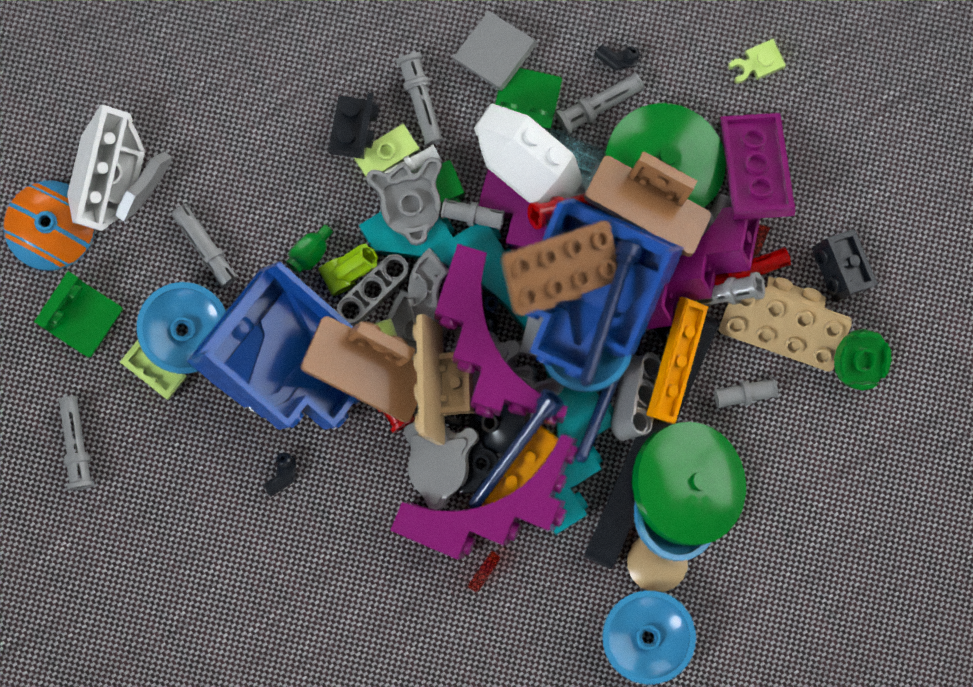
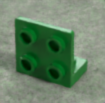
[495,68,562,133]
[34,271,123,358]

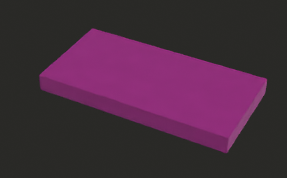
[720,113,795,220]

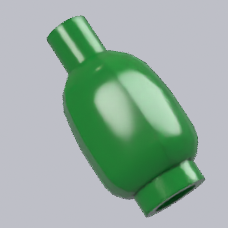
[286,224,333,274]

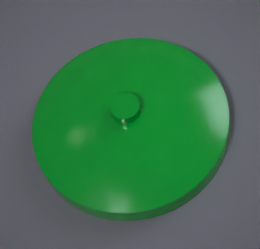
[604,103,726,208]
[632,422,746,546]

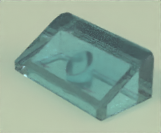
[550,130,605,182]

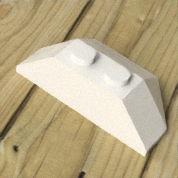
[474,104,583,204]
[67,105,145,231]

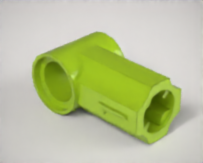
[318,244,378,296]

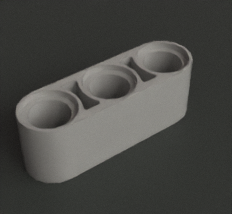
[336,254,409,327]
[611,352,661,441]

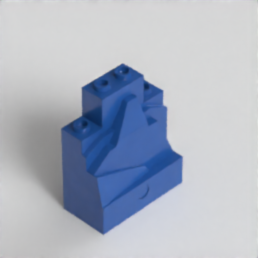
[525,198,684,379]
[187,261,360,430]

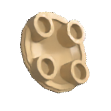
[627,537,688,592]

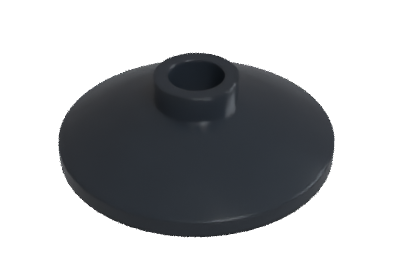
[469,405,525,453]

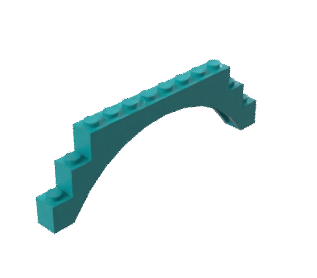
[359,212,614,536]

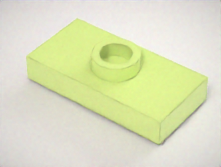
[354,124,420,177]
[120,340,187,401]

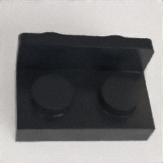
[329,92,379,159]
[812,229,878,302]

